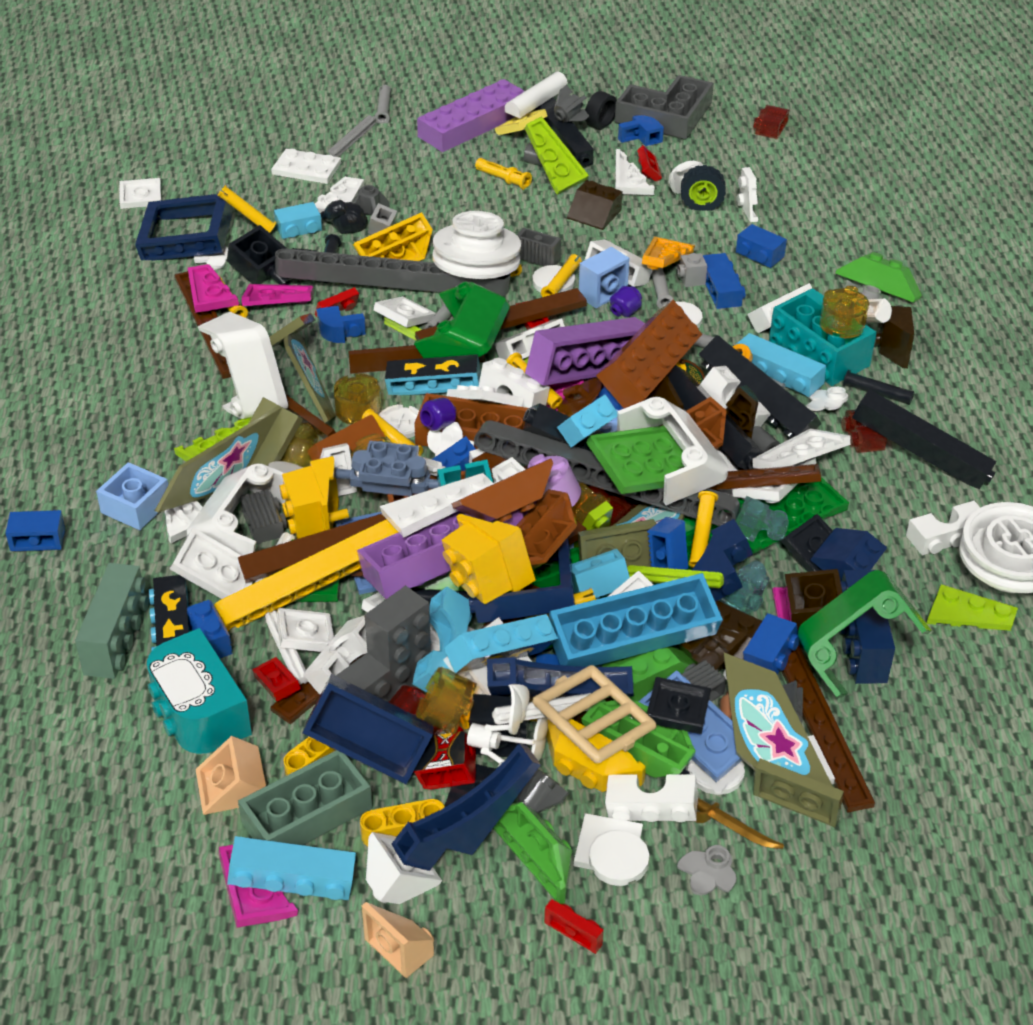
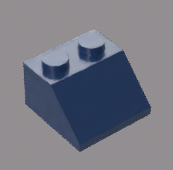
[810,528,887,581]

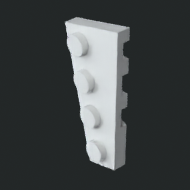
[380,473,494,538]

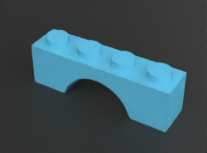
[412,587,472,699]

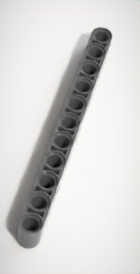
[275,249,510,296]
[474,420,740,526]

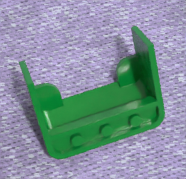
[414,281,510,358]
[798,570,932,697]

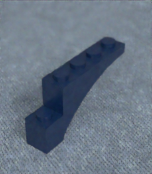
[692,519,753,602]
[487,657,634,702]
[391,743,541,871]

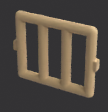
[533,665,656,763]

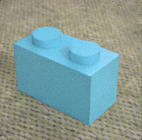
[274,202,322,239]
[557,395,617,447]
[572,549,630,599]

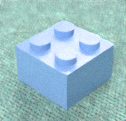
[579,247,630,308]
[96,462,168,530]

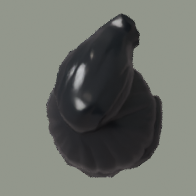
[320,200,367,234]

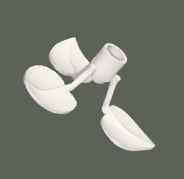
[467,684,548,767]

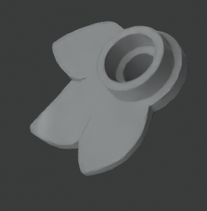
[844,280,881,299]
[677,845,736,895]

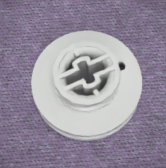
[432,211,521,279]
[959,502,1033,593]

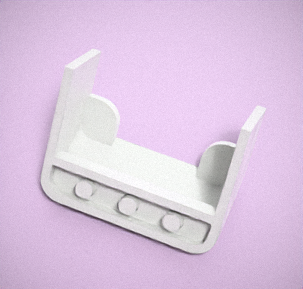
[198,312,288,419]
[617,397,728,505]
[186,464,285,556]

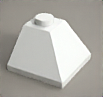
[366,832,442,904]

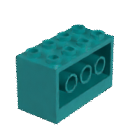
[769,288,877,386]

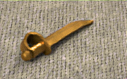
[694,798,784,849]

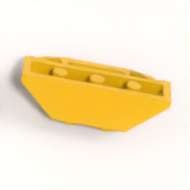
[353,212,433,261]
[546,719,646,792]

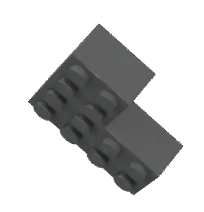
[615,75,714,139]
[326,585,431,704]

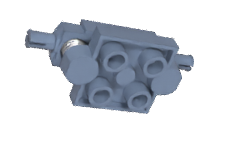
[335,441,439,496]

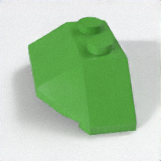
[835,252,922,303]
[602,646,696,701]
[582,700,695,778]
[493,802,572,904]

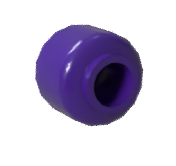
[610,286,642,317]
[420,397,456,431]

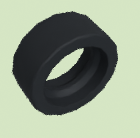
[585,91,617,130]

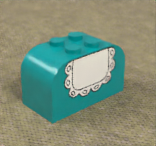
[147,628,252,754]

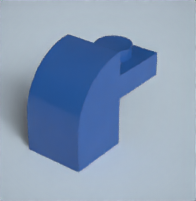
[618,115,664,146]
[316,306,366,343]

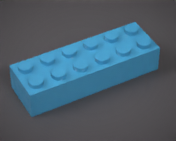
[548,573,723,667]

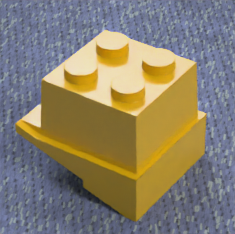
[279,456,349,539]
[441,514,535,604]

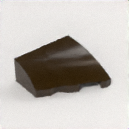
[726,385,759,439]
[675,626,747,672]

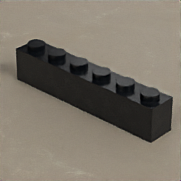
[698,335,821,439]

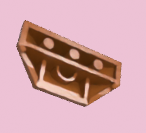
[660,397,726,449]
[451,459,553,522]
[516,489,577,570]

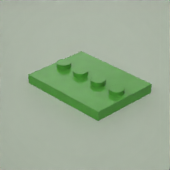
[586,425,685,494]

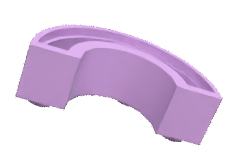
[523,454,581,517]

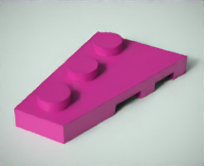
[188,264,239,313]
[242,284,314,306]
[219,845,298,928]

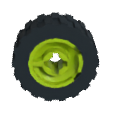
[681,165,726,211]

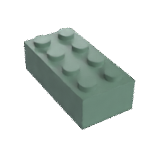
[75,563,149,679]
[238,750,372,845]

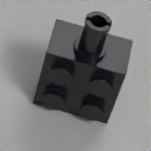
[227,225,292,285]

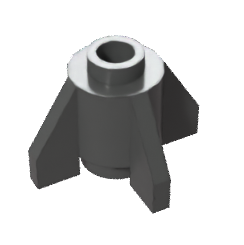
[554,84,589,122]
[353,185,390,216]
[517,769,569,813]

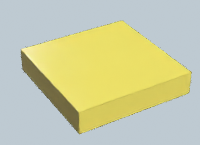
[494,109,547,135]

